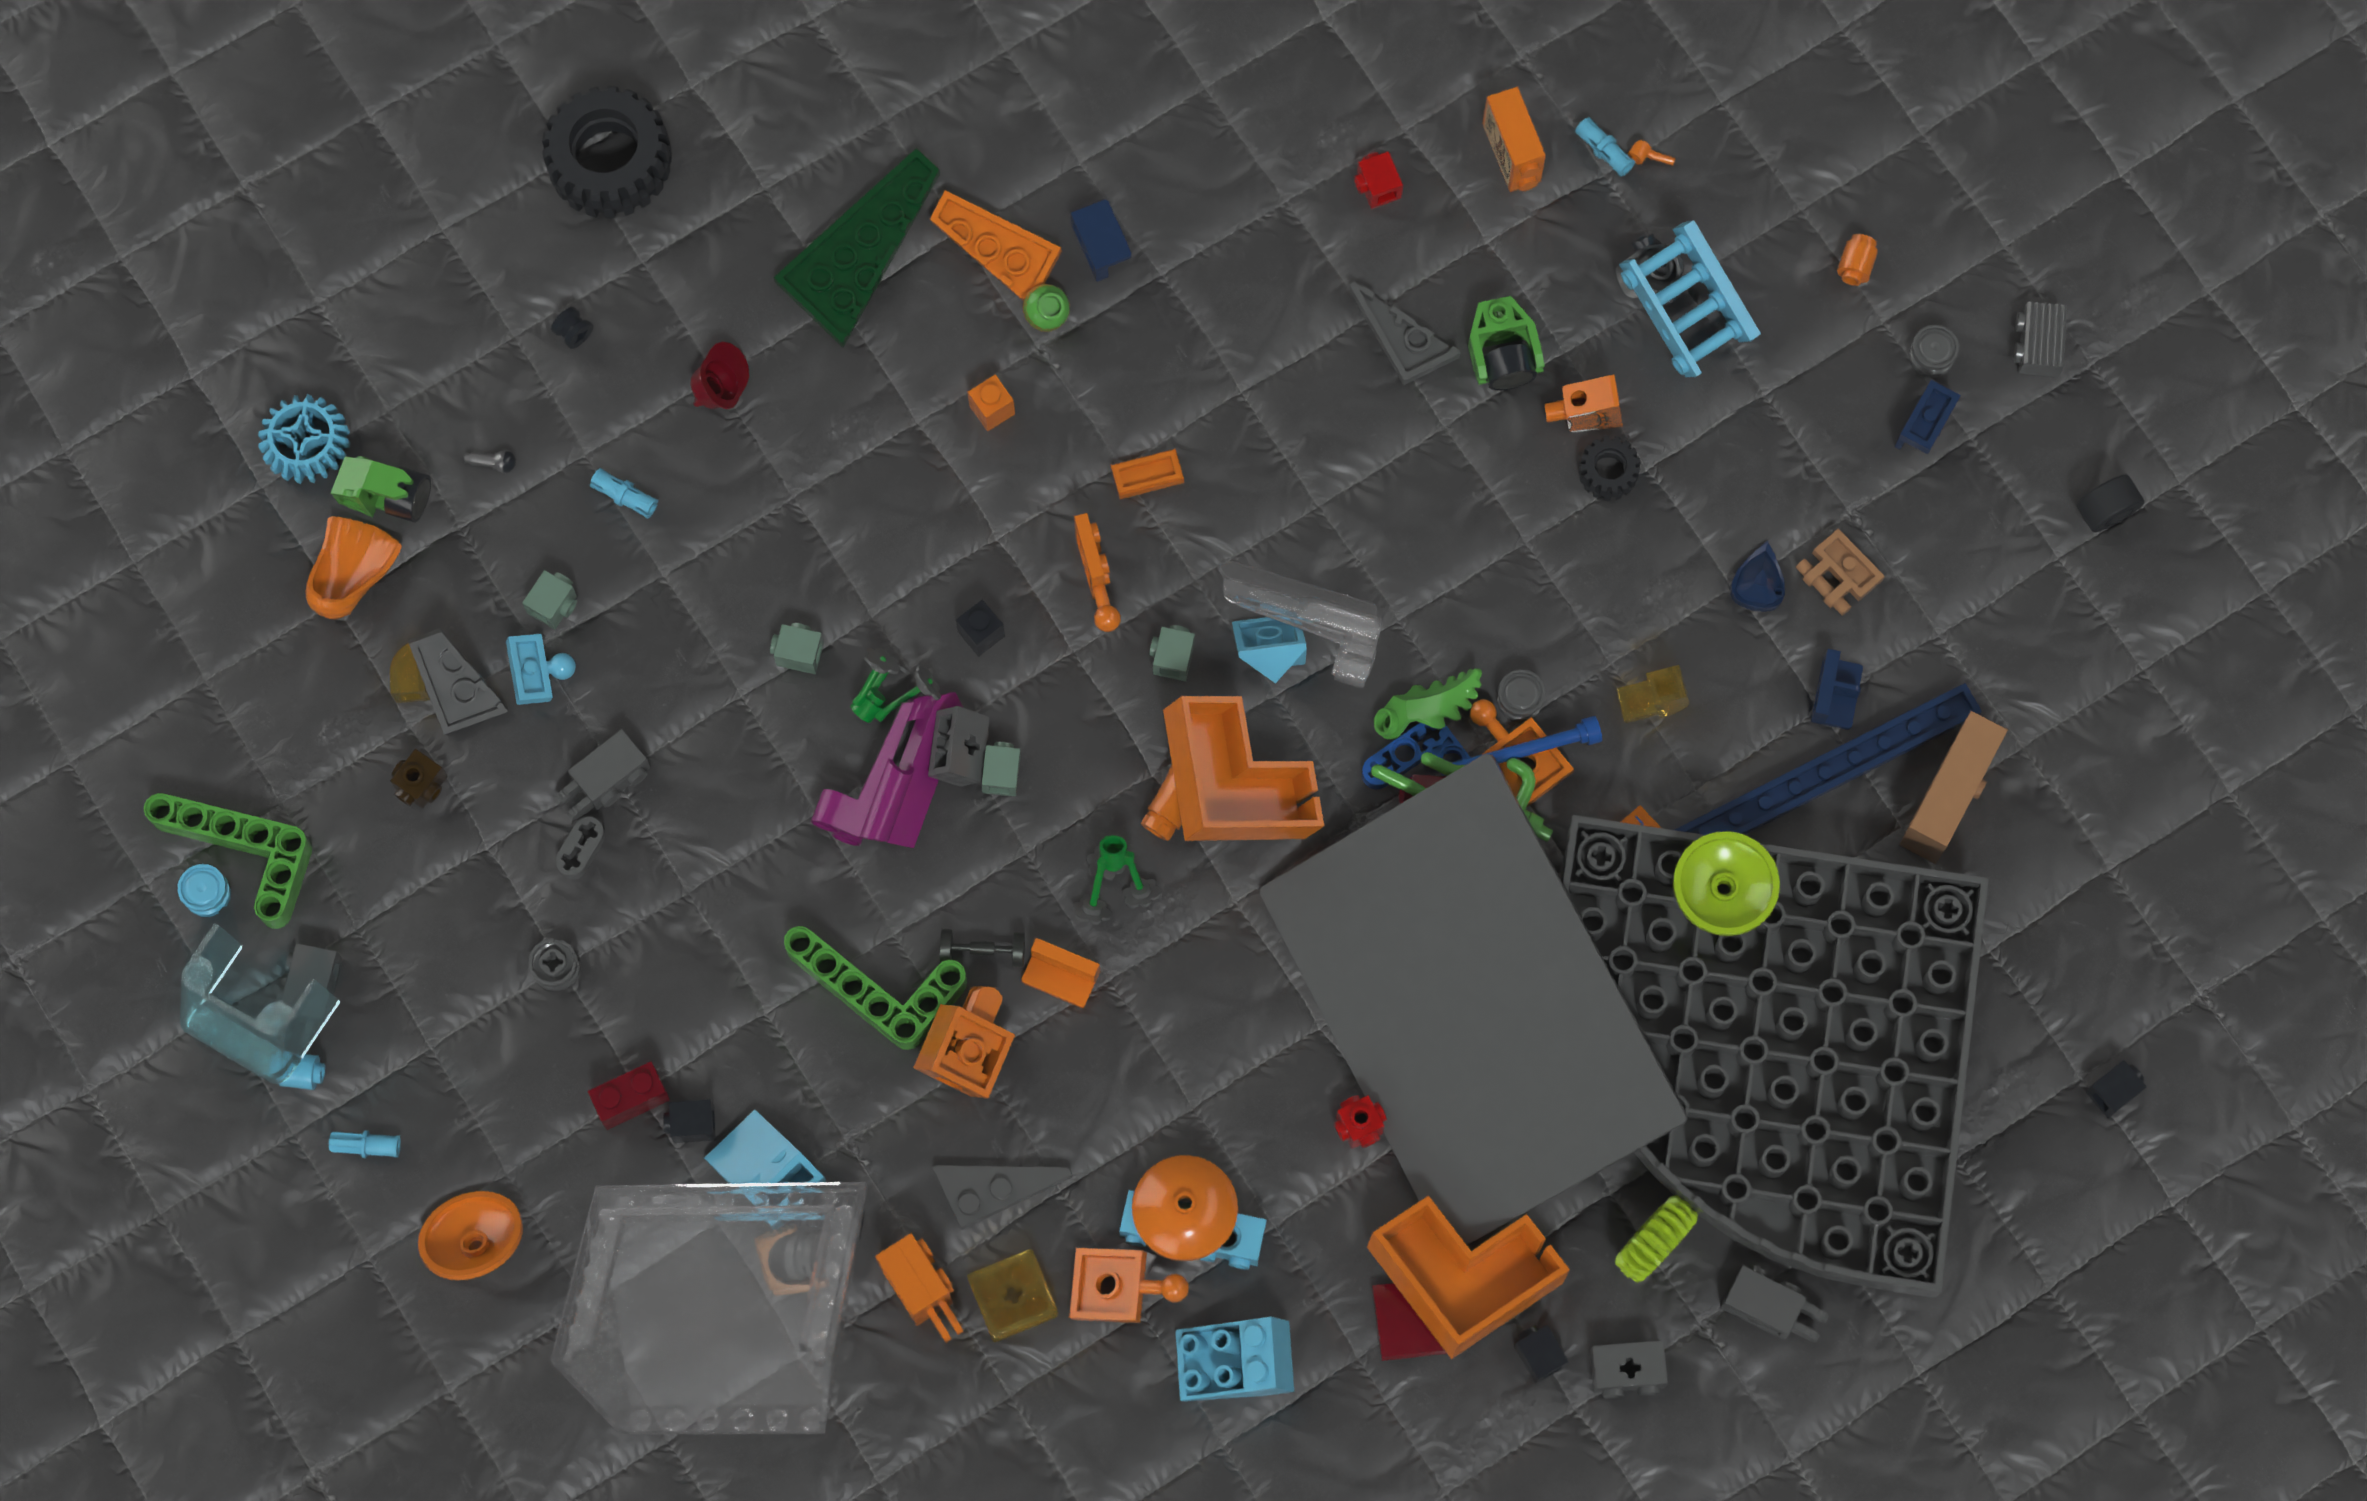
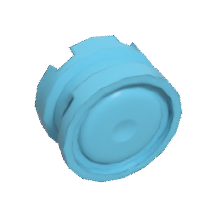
[177,864,231,917]

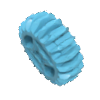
[258,394,350,484]

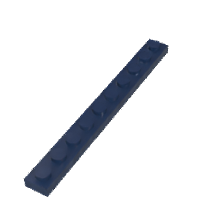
[1675,683,1982,835]

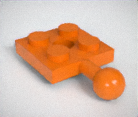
[1074,513,1121,632]
[1470,699,1574,807]
[1069,1248,1189,1323]

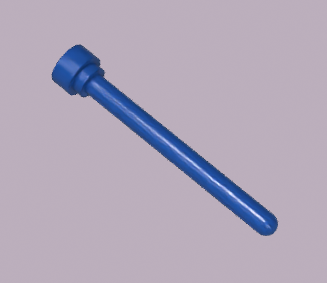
[1442,716,1602,776]

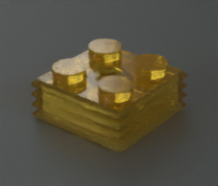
[968,1249,1058,1342]

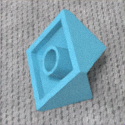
[1232,613,1307,683]

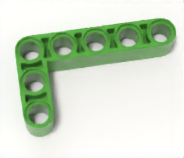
[144,793,312,929]
[784,926,967,1050]

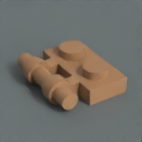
[1795,529,1885,616]

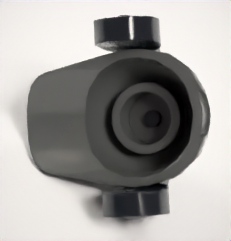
[1616,234,1684,306]

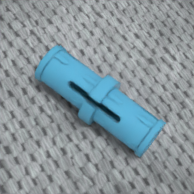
[1575,117,1635,177]
[590,468,658,518]

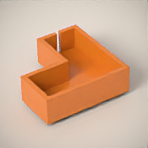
[1163,696,1324,841]
[1367,1196,1570,1359]

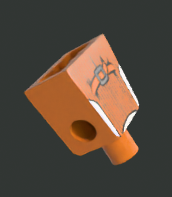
[1544,374,1623,432]

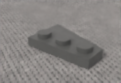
[408,628,509,735]

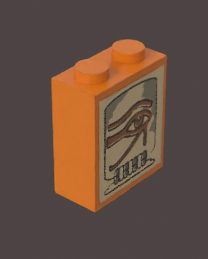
[1483,87,1546,192]

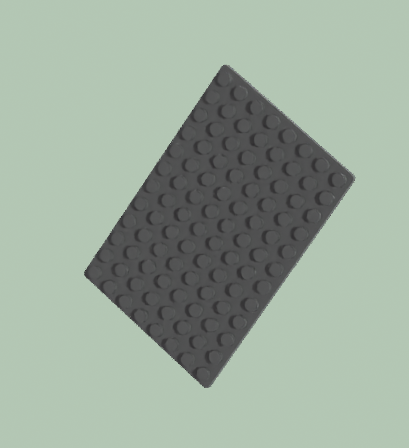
[1260,754,1688,1246]

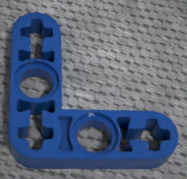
[1362,723,1471,789]

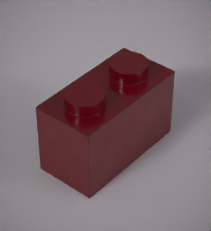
[587,1061,670,1130]

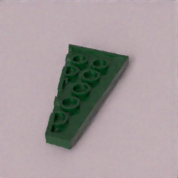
[774,148,940,347]

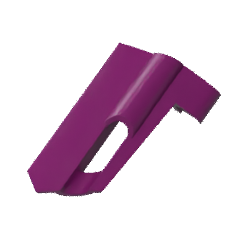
[811,692,963,848]

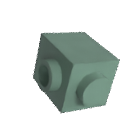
[522,570,577,630]
[770,623,824,674]
[1149,625,1195,681]
[982,742,1021,797]

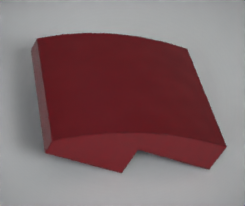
[1372,1283,1447,1361]

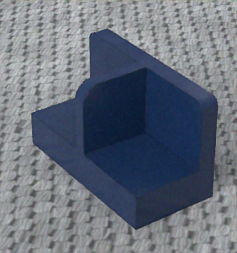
[1071,200,1132,282]
[1895,380,1961,454]
[1811,649,1863,730]

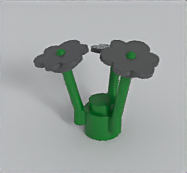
[850,647,941,723]
[1072,835,1162,925]

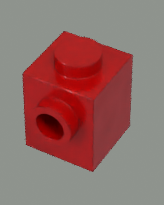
[1354,151,1403,209]

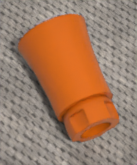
[1141,764,1182,841]

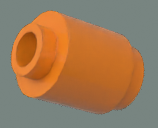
[1837,234,1878,286]

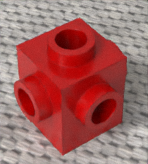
[1334,1095,1387,1149]

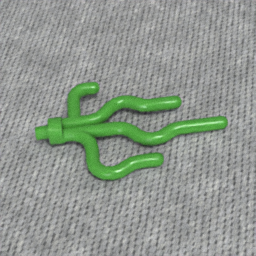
[1371,752,1553,842]

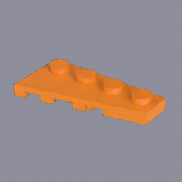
[930,190,1062,301]

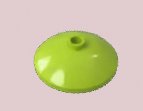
[1673,831,1780,936]

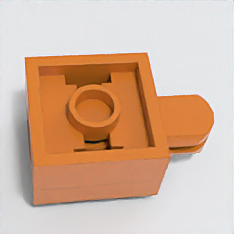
[913,986,1015,1098]
[875,1233,964,1343]

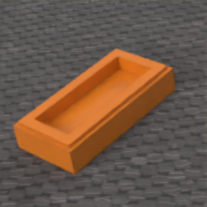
[1111,449,1184,499]

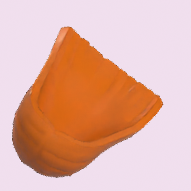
[305,516,402,619]

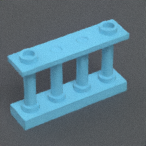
[1619,220,1761,378]

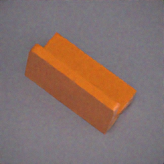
[1022,938,1100,1008]

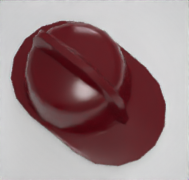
[690,341,749,410]

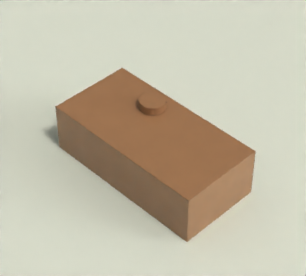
[1899,711,2008,864]

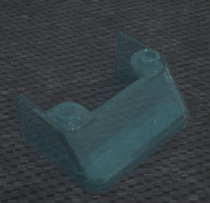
[180,923,341,1084]

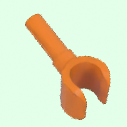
[1628,140,1675,166]

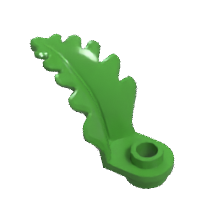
[1374,668,1482,740]

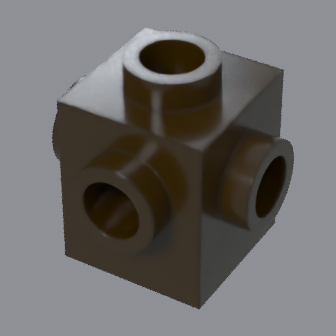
[390,749,448,809]

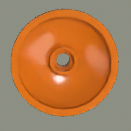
[1132,1155,1238,1261]
[418,1191,523,1280]

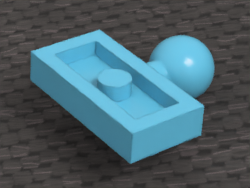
[506,634,576,705]

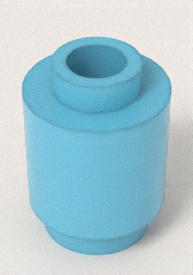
[271,1052,325,1090]

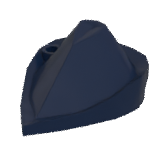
[1730,541,1785,612]

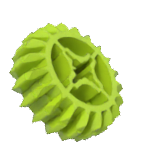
[1615,1195,1698,1282]

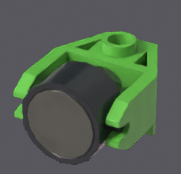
[1468,296,1545,391]
[331,456,431,523]

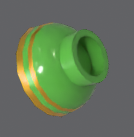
[1023,284,1070,332]

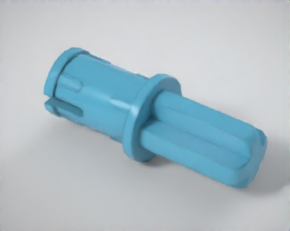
[329,1130,401,1158]

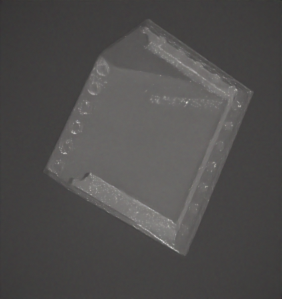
[550,1182,868,1434]

